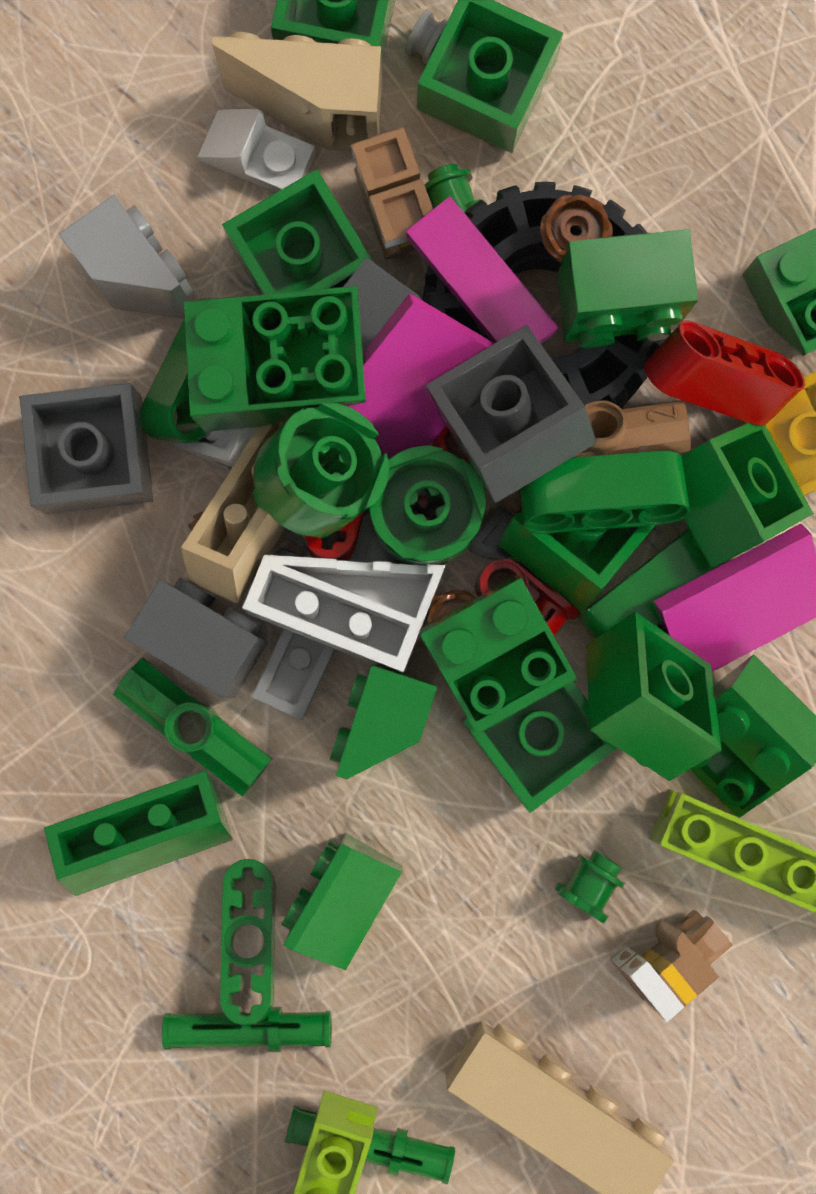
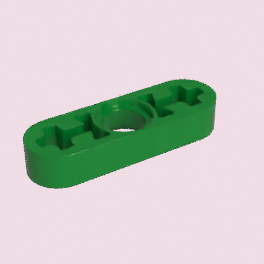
[220,859,276,1025]

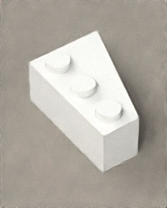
[242,555,446,675]

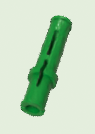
[162,1007,332,1052]
[285,1105,455,1185]

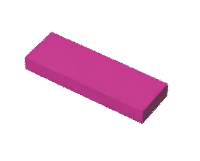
[406,196,558,344]

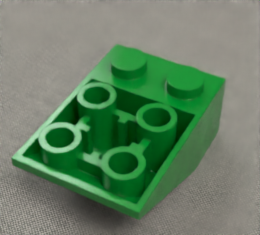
[184,286,366,432]

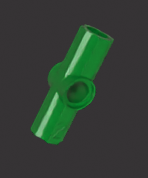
[112,657,273,797]

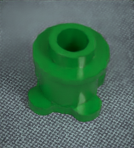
[424,164,484,214]
[554,850,626,923]

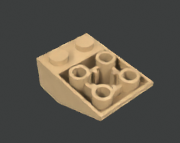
[212,32,382,151]

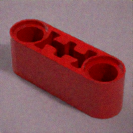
[644,320,805,426]

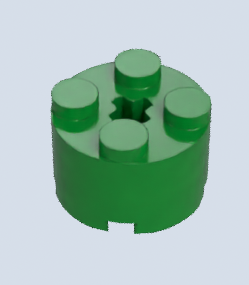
[253,402,389,538]
[369,446,486,566]

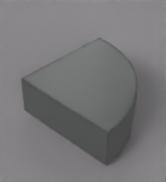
[467,504,514,560]

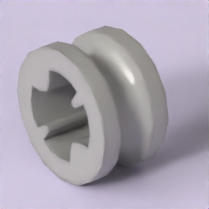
[405,9,447,65]

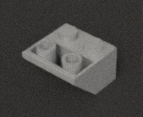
[59,195,194,319]

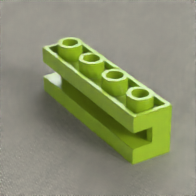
[649,789,816,913]
[292,1090,378,1194]

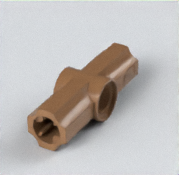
[574,401,691,457]

